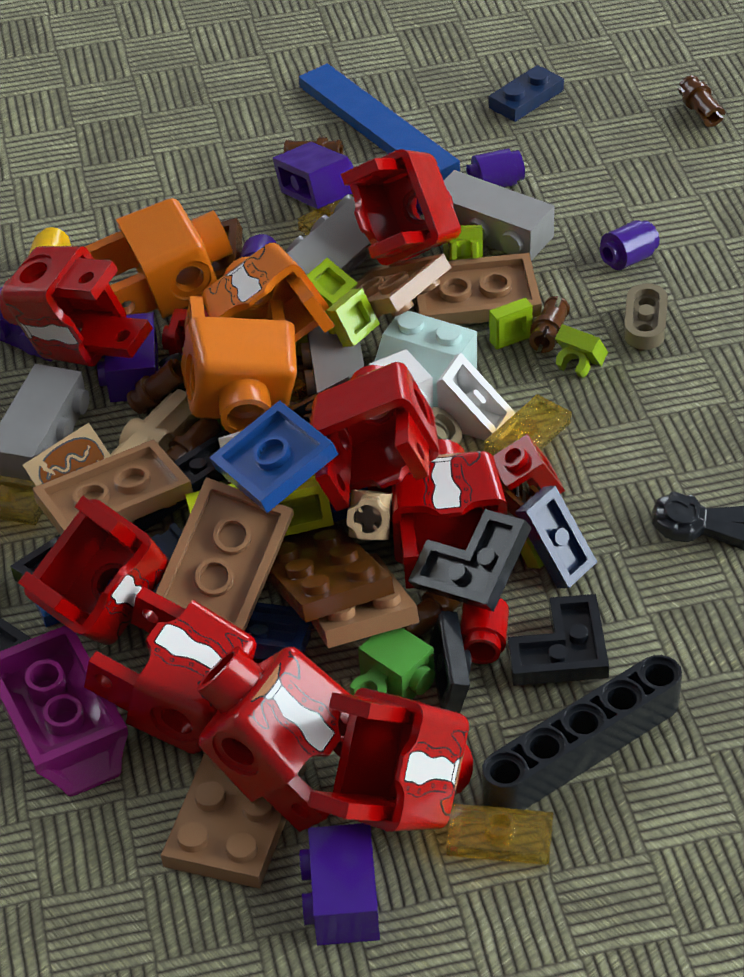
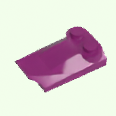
[0,625,128,797]

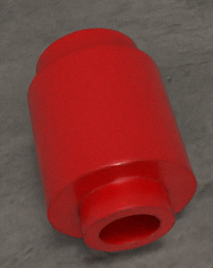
[460,598,509,664]

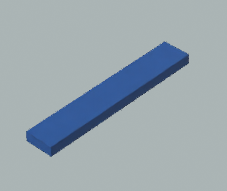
[298,63,460,180]

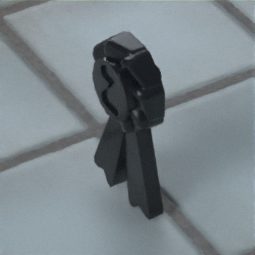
[652,491,744,550]

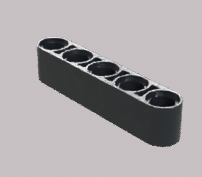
[482,655,682,817]

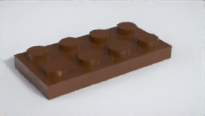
[267,521,395,623]

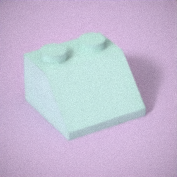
[374,311,477,407]

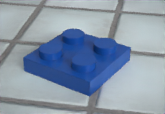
[209,400,338,513]

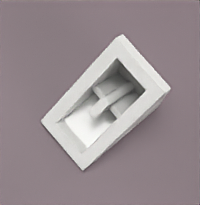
[437,353,516,443]

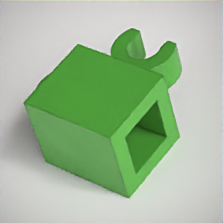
[350,628,435,700]

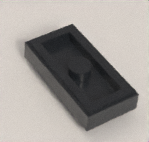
[429,611,471,713]

